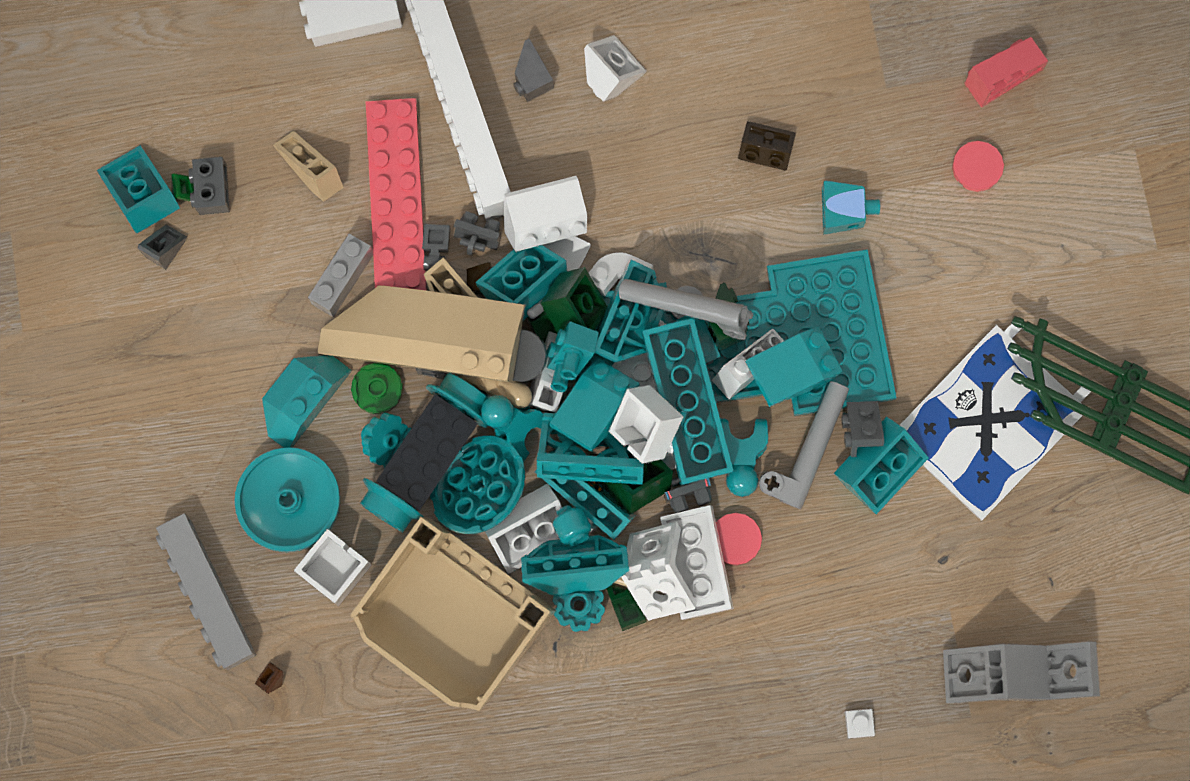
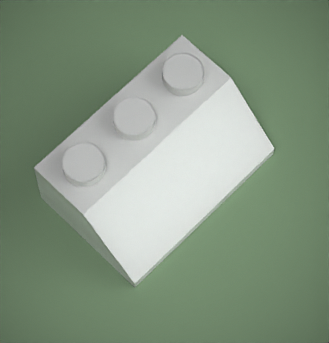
[504,176,587,252]
[485,484,562,574]

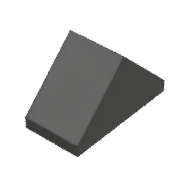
[137,224,187,270]

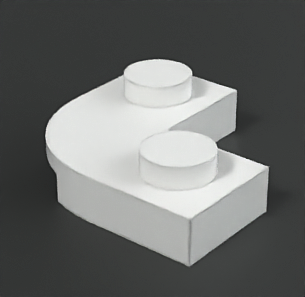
[589,253,653,296]

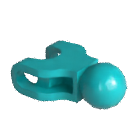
[481,395,543,463]
[720,418,768,497]

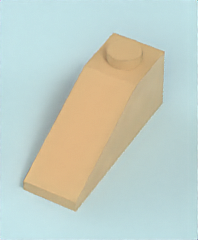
[273,131,344,202]

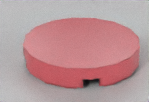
[952,141,1004,192]
[716,513,762,566]

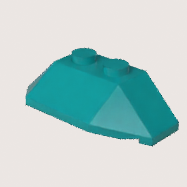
[595,260,664,363]
[262,355,352,448]
[521,535,629,595]

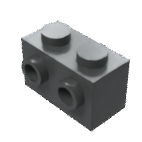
[189,157,230,215]

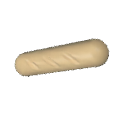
[444,372,532,409]

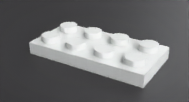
[660,505,734,620]

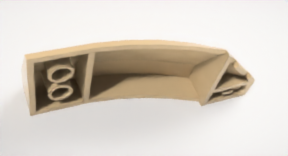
[317,285,525,383]

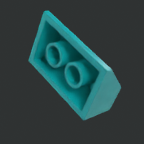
[476,245,567,320]
[834,416,929,515]

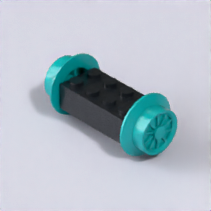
[360,373,488,532]

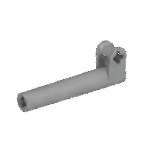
[619,279,754,340]
[759,381,849,510]

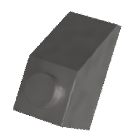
[513,39,554,102]

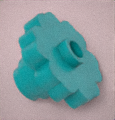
[361,412,408,465]
[553,590,605,632]

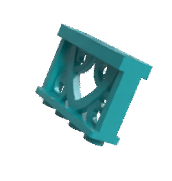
[537,413,644,484]

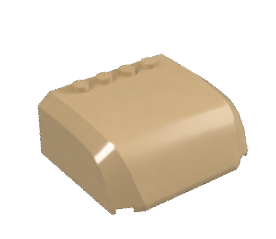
[351,517,556,711]

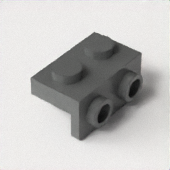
[841,401,884,457]

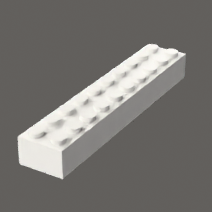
[404,0,510,222]

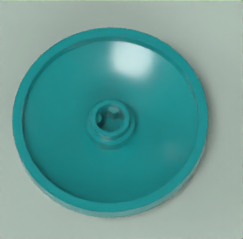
[235,448,341,553]

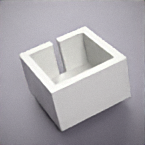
[609,385,683,463]
[294,529,372,606]

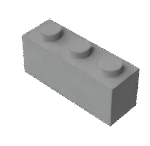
[308,234,373,317]

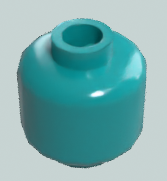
[552,506,592,547]

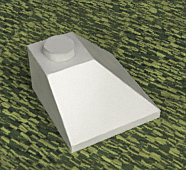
[584,35,646,101]

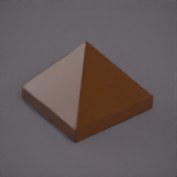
[255,662,284,694]

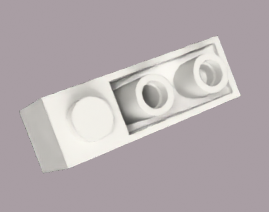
[712,329,784,399]
[528,332,563,413]

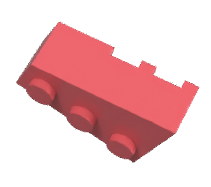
[964,37,1048,108]

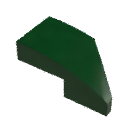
[606,584,647,631]

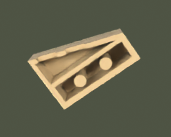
[424,258,478,298]

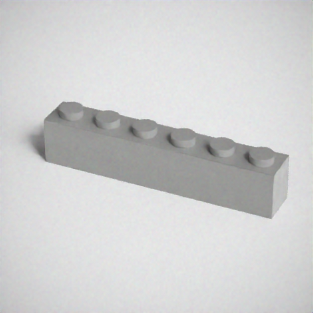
[156,513,257,670]

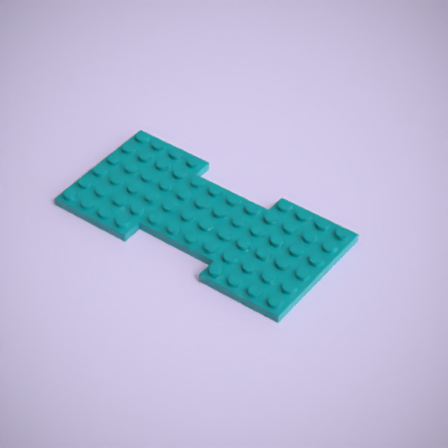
[578,249,897,449]

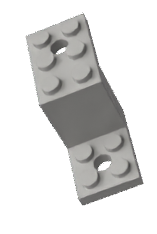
[943,641,1100,703]

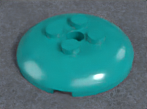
[430,436,525,534]

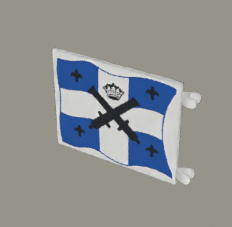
[900,324,1091,521]

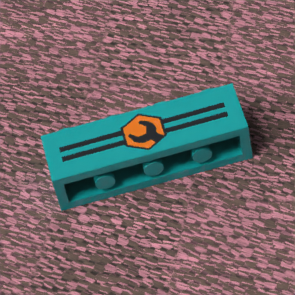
[534,449,636,540]

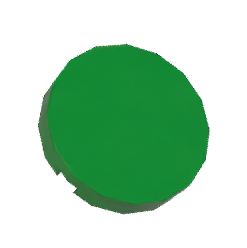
[351,363,403,415]

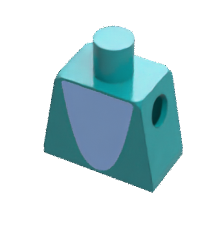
[821,181,880,234]

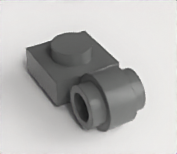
[422,224,451,271]

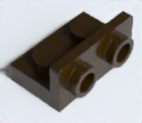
[738,121,796,170]

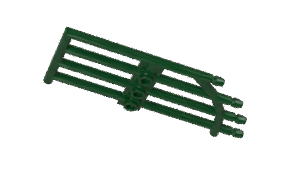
[1007,316,1190,495]

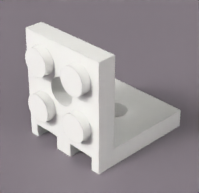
[621,521,697,620]

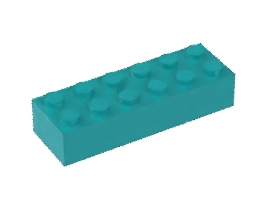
[642,318,734,485]

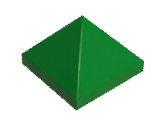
[171,173,194,201]

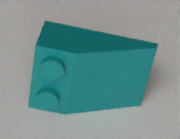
[97,145,180,234]
[745,326,843,407]
[550,359,640,452]

